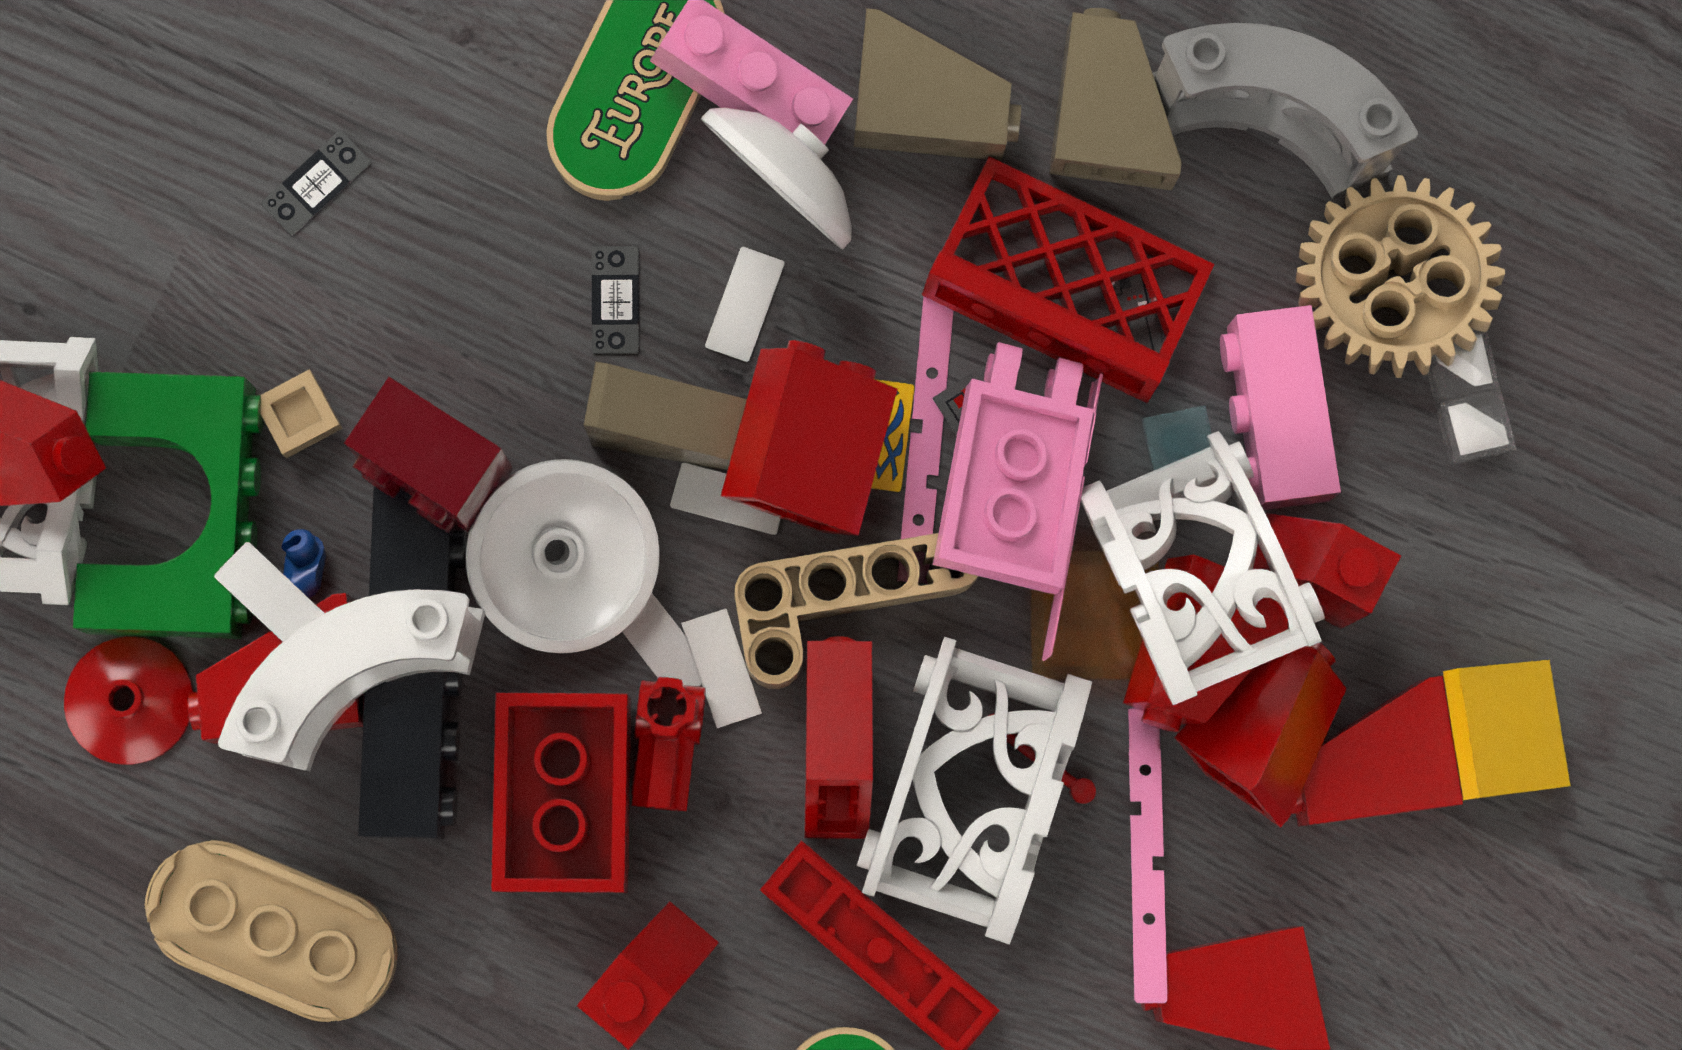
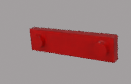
[760,840,1000,1050]

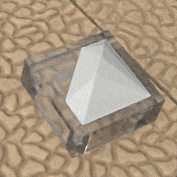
[1428,329,1500,404]
[1435,388,1517,466]

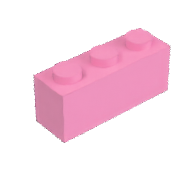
[650,0,853,145]
[1220,305,1341,510]

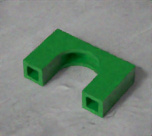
[73,372,264,639]

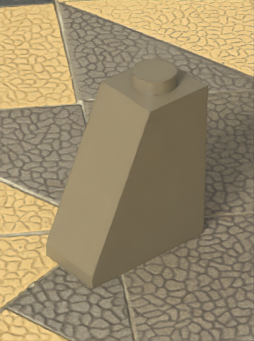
[854,8,1021,161]
[1049,8,1182,190]
[584,362,747,470]

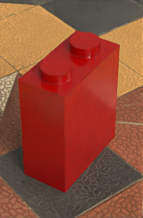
[721,340,898,535]

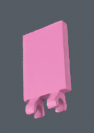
[933,342,1094,595]

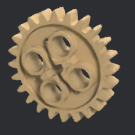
[1296,175,1505,378]

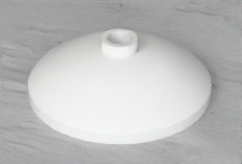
[701,107,852,250]
[466,459,659,653]

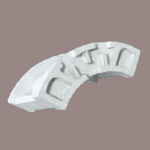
[0,337,98,605]
[1081,431,1325,705]
[218,589,485,772]
[857,637,1092,944]

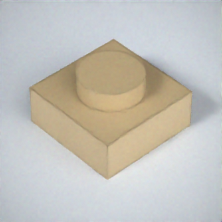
[260,369,343,459]

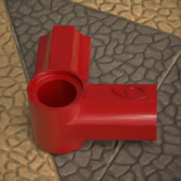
[632,677,706,812]

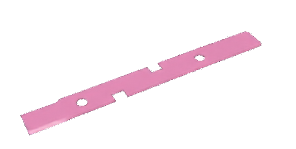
[897,296,954,584]
[1042,373,1103,661]
[1128,709,1167,1003]

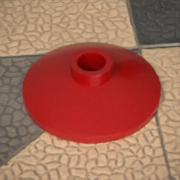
[64,637,194,765]

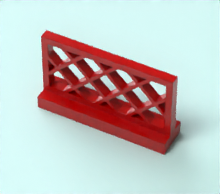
[922,156,1215,403]

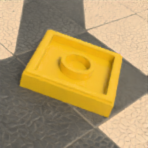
[1443,660,1570,800]

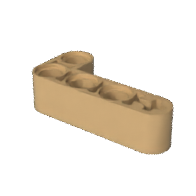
[735,533,978,689]

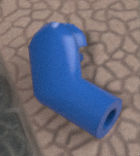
[281,529,326,599]

